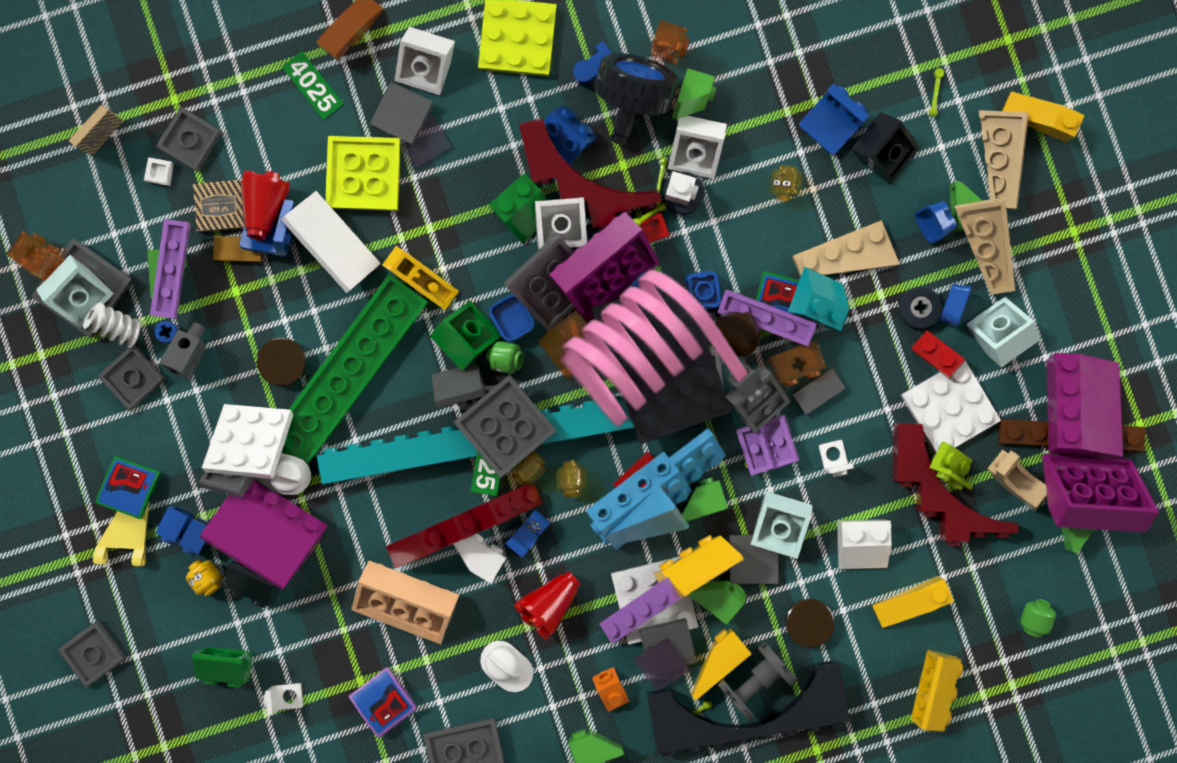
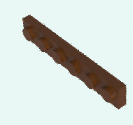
[998,419,1145,451]

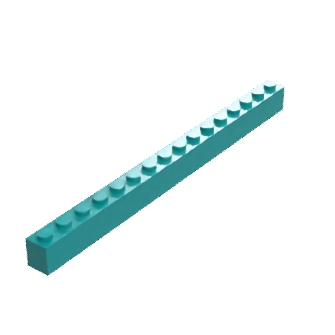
[317,396,634,484]

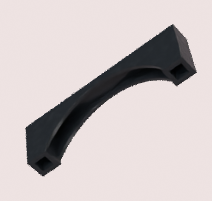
[647,660,850,756]

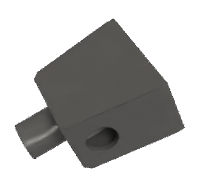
[159,322,206,381]

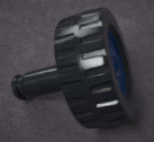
[594,53,678,145]

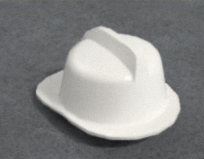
[255,453,311,495]
[480,641,533,692]

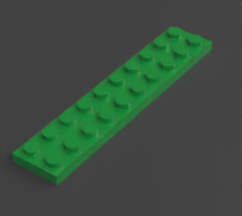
[281,274,429,495]

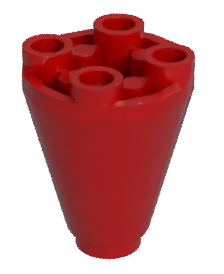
[241,171,290,240]
[513,571,581,640]

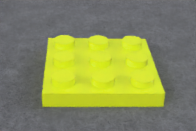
[478,0,556,77]
[326,136,401,211]

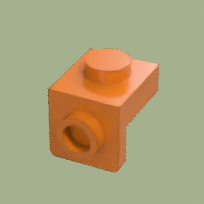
[592,668,630,712]

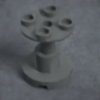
[718,642,798,720]

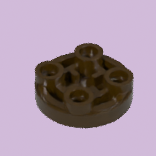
[715,311,761,358]
[257,338,306,386]
[785,598,835,648]

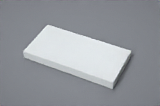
[281,191,381,293]

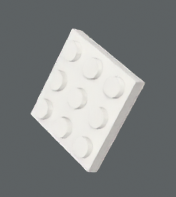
[901,361,1001,454]
[202,404,293,479]
[611,556,698,644]

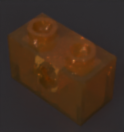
[650,20,690,64]
[6,231,66,281]
[768,341,826,387]

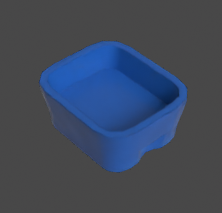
[914,201,957,243]
[684,271,722,313]
[939,284,971,328]
[489,294,534,341]

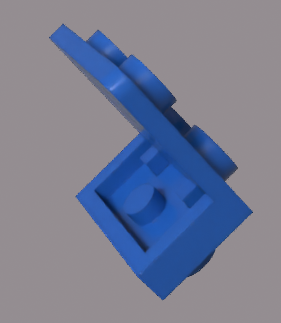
[799,83,870,155]
[544,106,598,165]
[240,199,295,257]

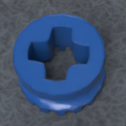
[155,321,178,343]

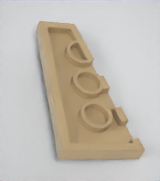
[979,110,1029,210]
[955,197,1015,295]
[792,220,899,277]

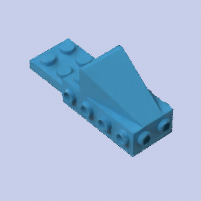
[586,429,726,550]

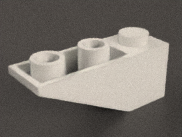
[454,534,507,583]

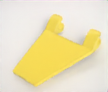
[93,502,149,566]

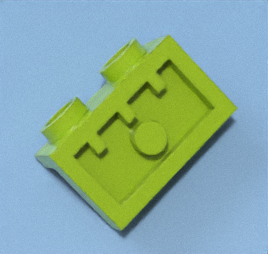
[930,441,973,490]

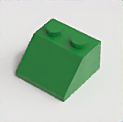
[489,173,548,244]
[430,301,501,371]
[192,646,253,687]

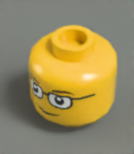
[186,559,223,597]

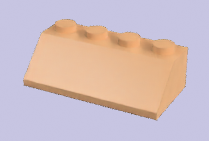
[351,561,459,645]

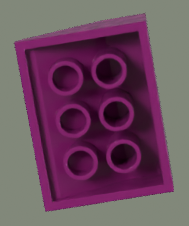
[549,212,660,324]
[1046,353,1123,457]
[1042,453,1159,532]
[199,479,328,590]

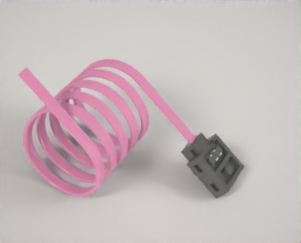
[561,270,790,434]

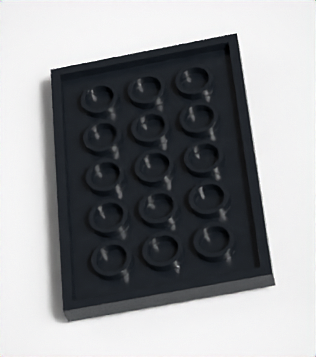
[592,276,733,445]

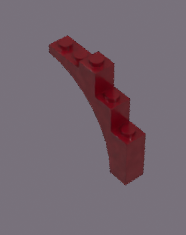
[519,118,661,230]
[893,423,1018,546]
[386,482,542,568]

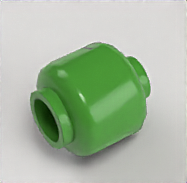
[486,341,524,374]
[1020,599,1056,637]

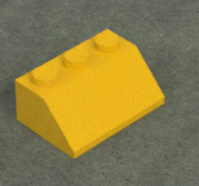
[654,535,744,597]
[910,649,963,731]

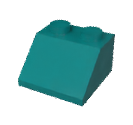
[788,267,849,331]

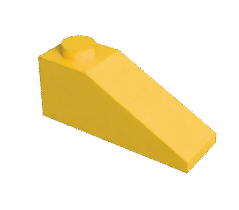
[1002,92,1085,143]
[382,246,459,310]
[872,576,954,628]
[691,628,751,701]

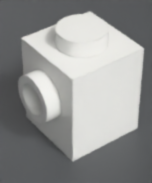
[665,171,699,206]

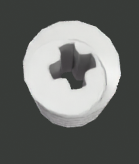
[83,302,140,349]

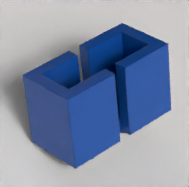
[155,506,209,556]

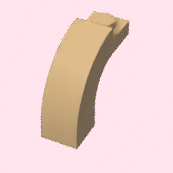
[988,450,1047,512]

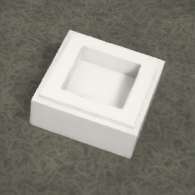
[144,157,174,186]

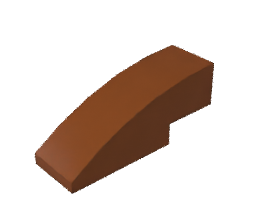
[316,0,384,62]

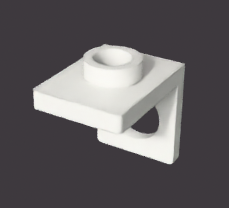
[819,440,854,477]
[264,683,303,716]

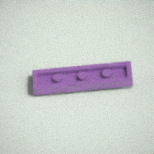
[150,219,191,319]
[718,289,817,346]
[599,577,681,644]

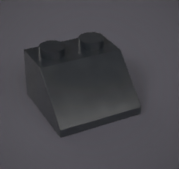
[851,112,920,185]
[224,560,280,608]

